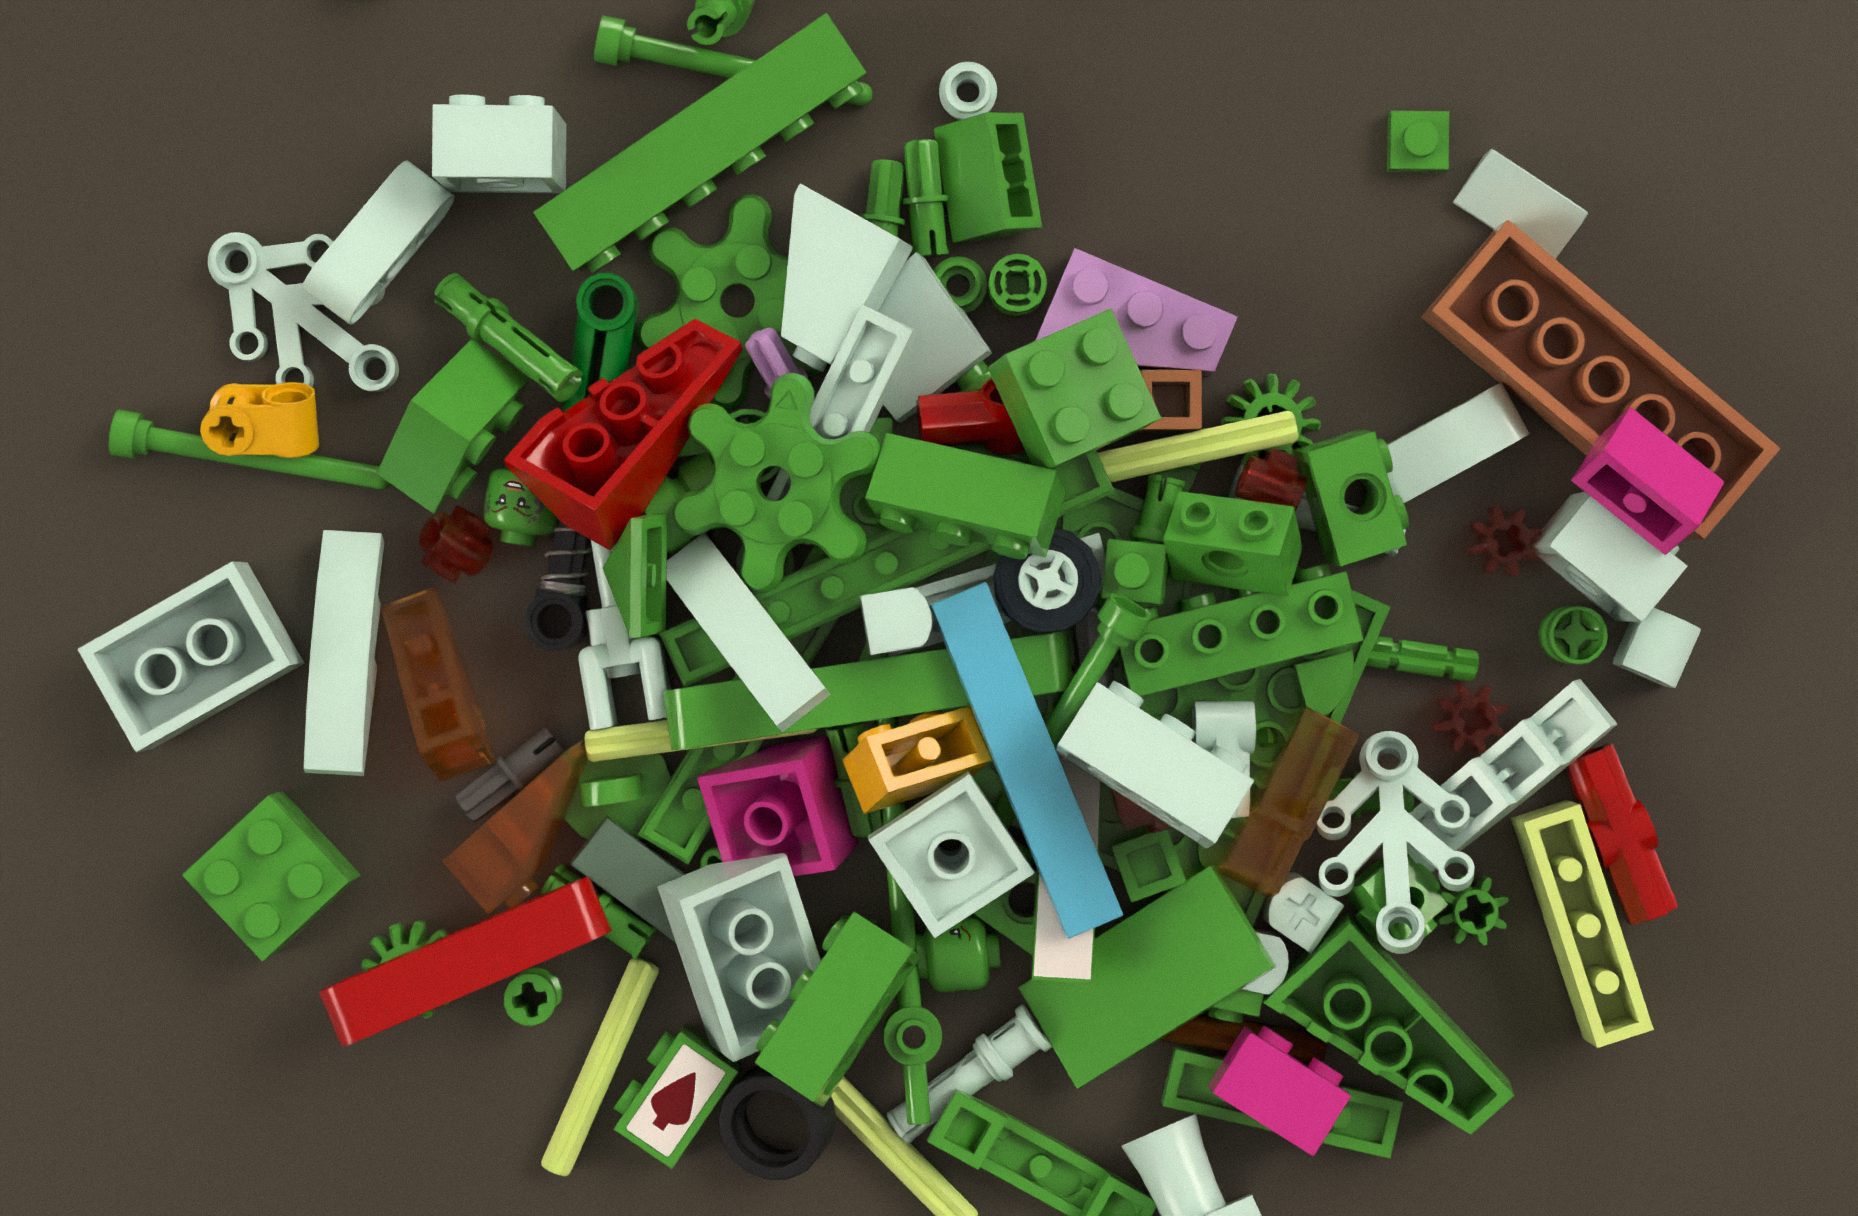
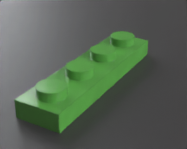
[1161,1046,1403,1159]

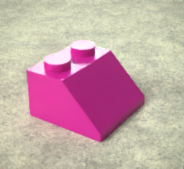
[697,736,859,876]

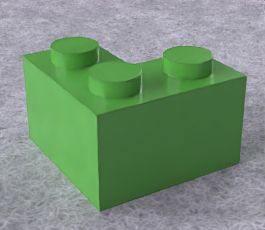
[376,339,529,514]

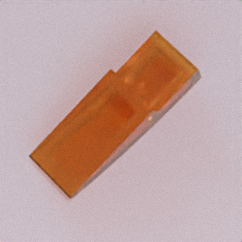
[1218,707,1360,899]

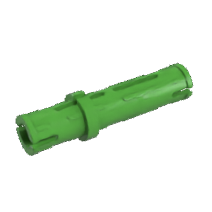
[434,273,583,402]

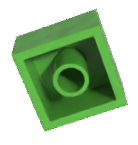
[988,308,1161,470]
[182,791,362,962]

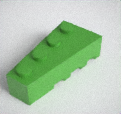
[1263,911,1515,1135]

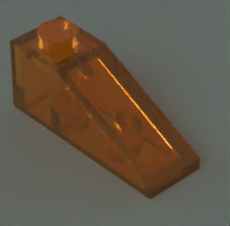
[381,586,495,782]
[442,739,587,914]

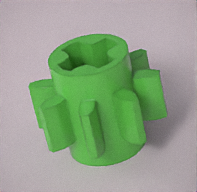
[1434,873,1509,946]

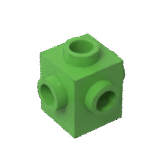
[1346,853,1448,941]

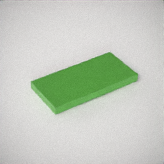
[1018,865,1276,1089]

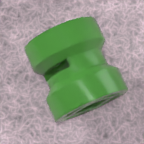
[987,253,1047,318]
[1538,606,1608,664]

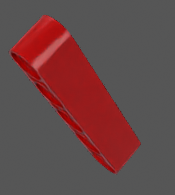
[318,876,612,1047]

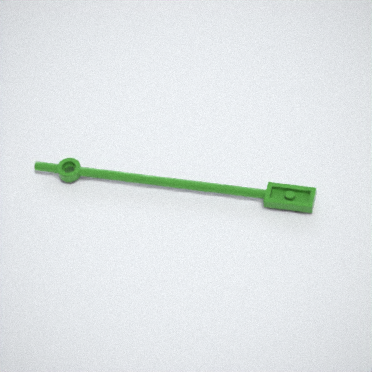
[840,417,942,1125]

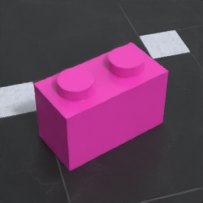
[1571,407,1725,555]
[1207,1025,1351,1157]

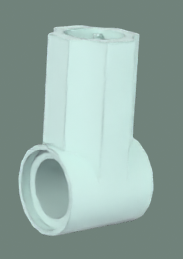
[1192,701,1256,818]

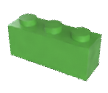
[865,433,1066,559]
[755,911,921,1107]

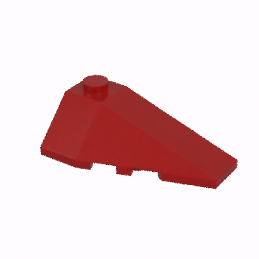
[504,319,743,550]

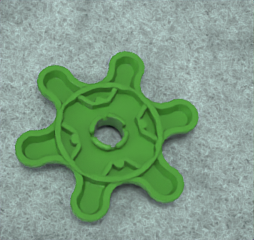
[636,194,821,410]
[672,373,882,593]

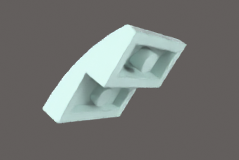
[878,252,992,423]

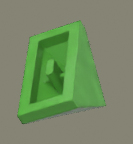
[602,513,667,638]

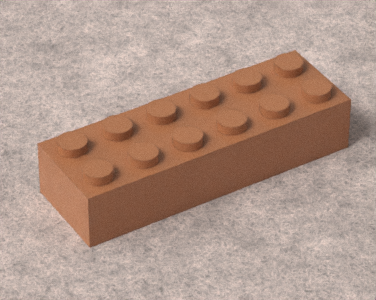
[1421,220,1781,541]

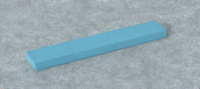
[929,582,1123,939]

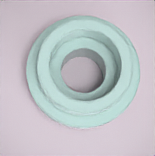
[939,62,997,120]

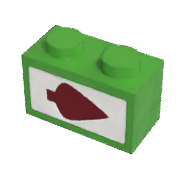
[613,1024,742,1169]

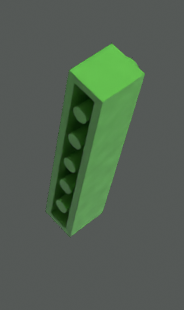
[533,13,867,274]

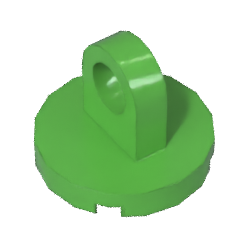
[556,739,672,840]

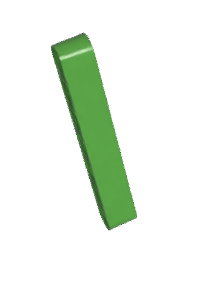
[663,630,1074,750]

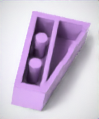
[1035,248,1238,376]

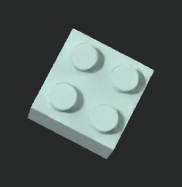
[432,95,567,193]
[1527,492,1688,622]

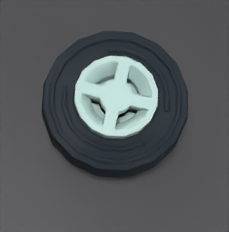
[993,527,1101,634]

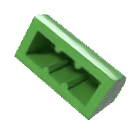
[934,112,1042,243]

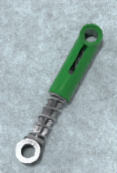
[525,273,640,651]

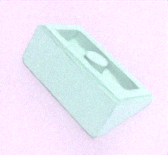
[1452,149,1588,259]

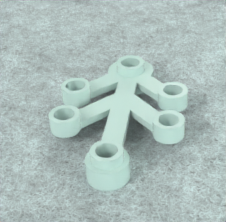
[208,232,399,392]
[1315,731,1475,954]

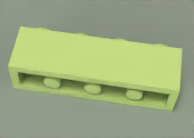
[1511,800,1654,1048]

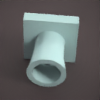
[868,771,1035,938]
[1121,1114,1261,1216]

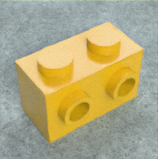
[842,706,992,814]

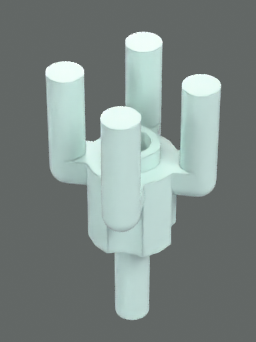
[578,540,671,730]

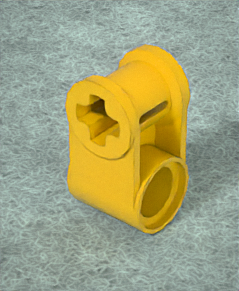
[200,382,319,458]

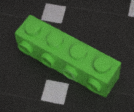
[1117,563,1364,696]

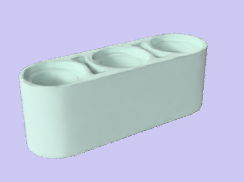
[302,160,455,325]
[1387,382,1530,503]

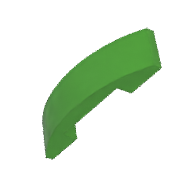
[927,1089,1157,1216]

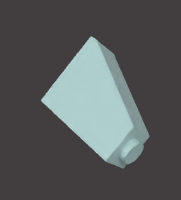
[781,183,913,372]

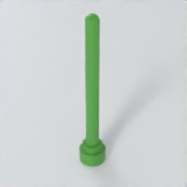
[594,15,873,106]
[109,409,391,490]
[994,593,1151,829]

